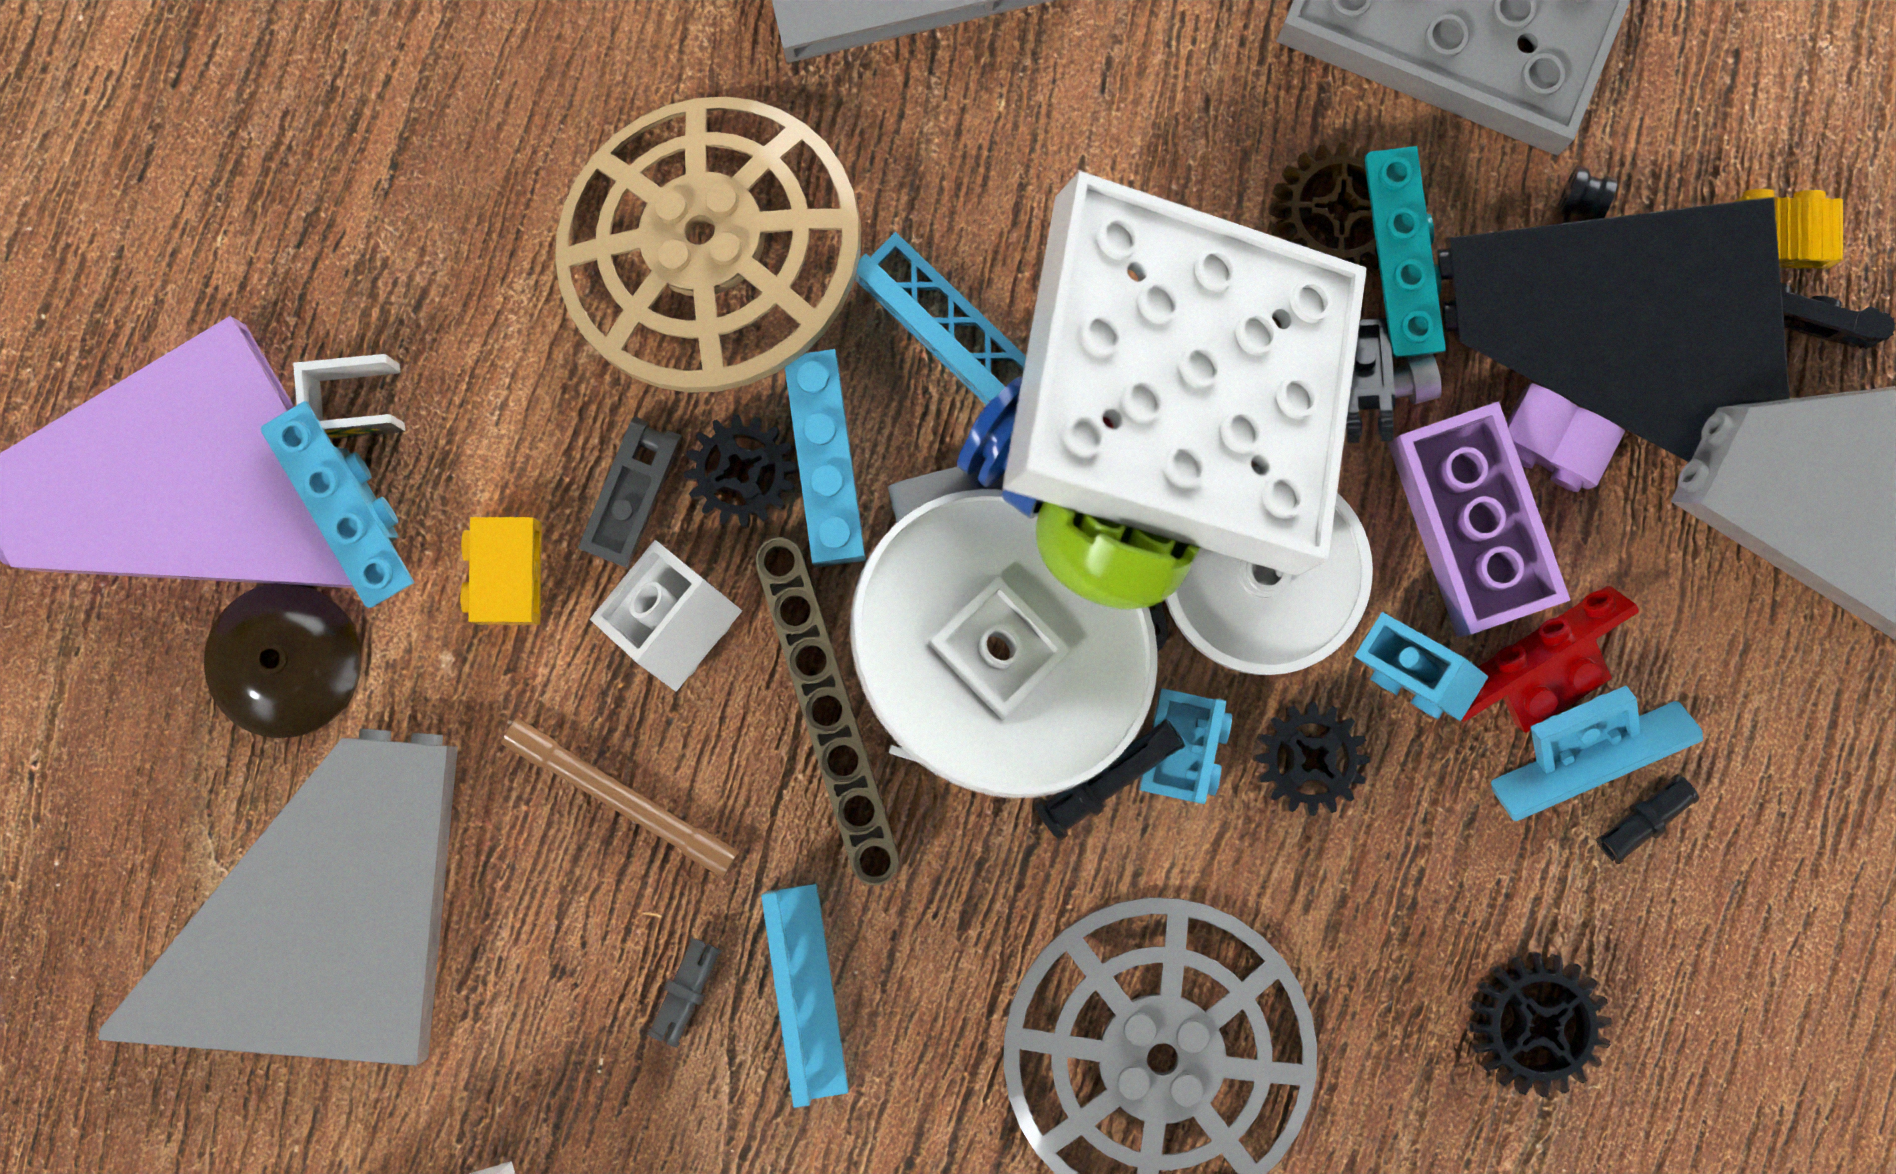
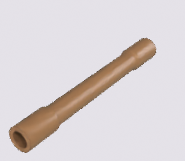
[501,718,739,878]

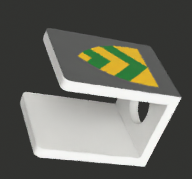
[293,354,405,439]

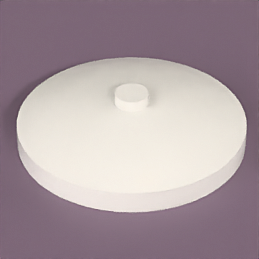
[1165,466,1373,675]

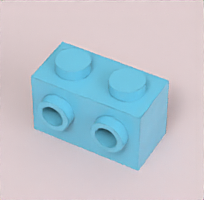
[1354,612,1489,721]

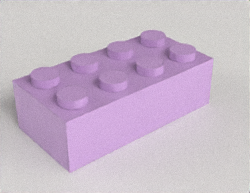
[1388,401,1570,638]

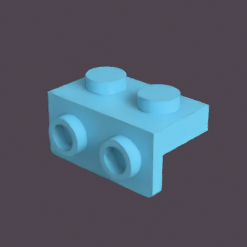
[1139,688,1232,804]

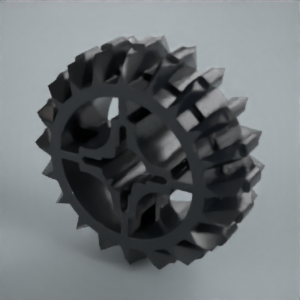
[1466,952,1613,1097]

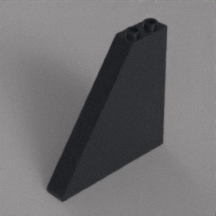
[1437,197,1790,463]

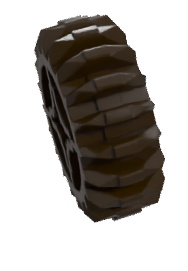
[1268,142,1379,273]

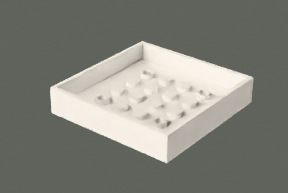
[1003,171,1367,576]

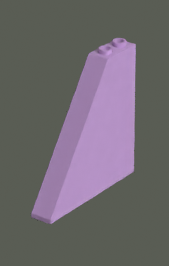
[0,316,354,588]

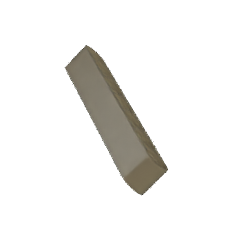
[755,537,900,886]

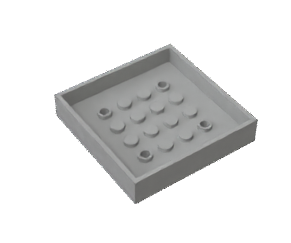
[1276,0,1630,156]

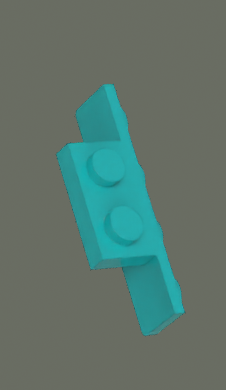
[1364,146,1446,358]

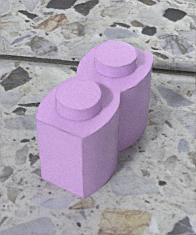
[1506,383,1625,492]

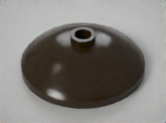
[204,584,362,738]

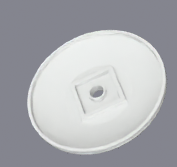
[851,489,1158,798]

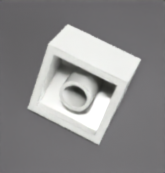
[590,540,742,692]

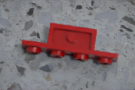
[1461,586,1639,733]

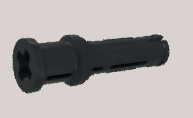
[1034,719,1186,841]

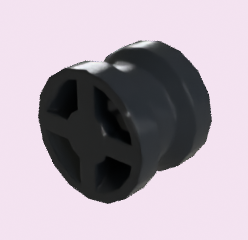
[1557,165,1618,220]

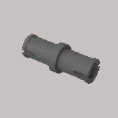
[647,937,722,1048]

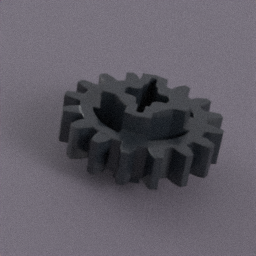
[684,414,798,529]
[1253,702,1370,816]

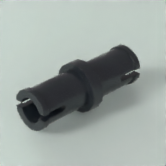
[1596,774,1699,864]

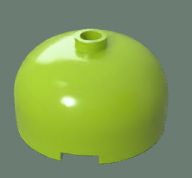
[1036,501,1200,610]

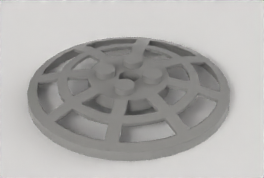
[1003,897,1317,1174]

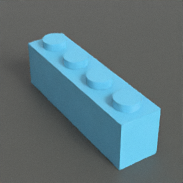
[785,349,866,568]

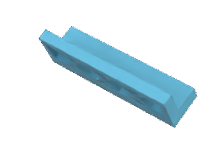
[855,232,1026,406]
[761,883,849,1108]

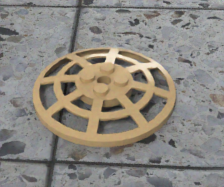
[555,97,861,393]

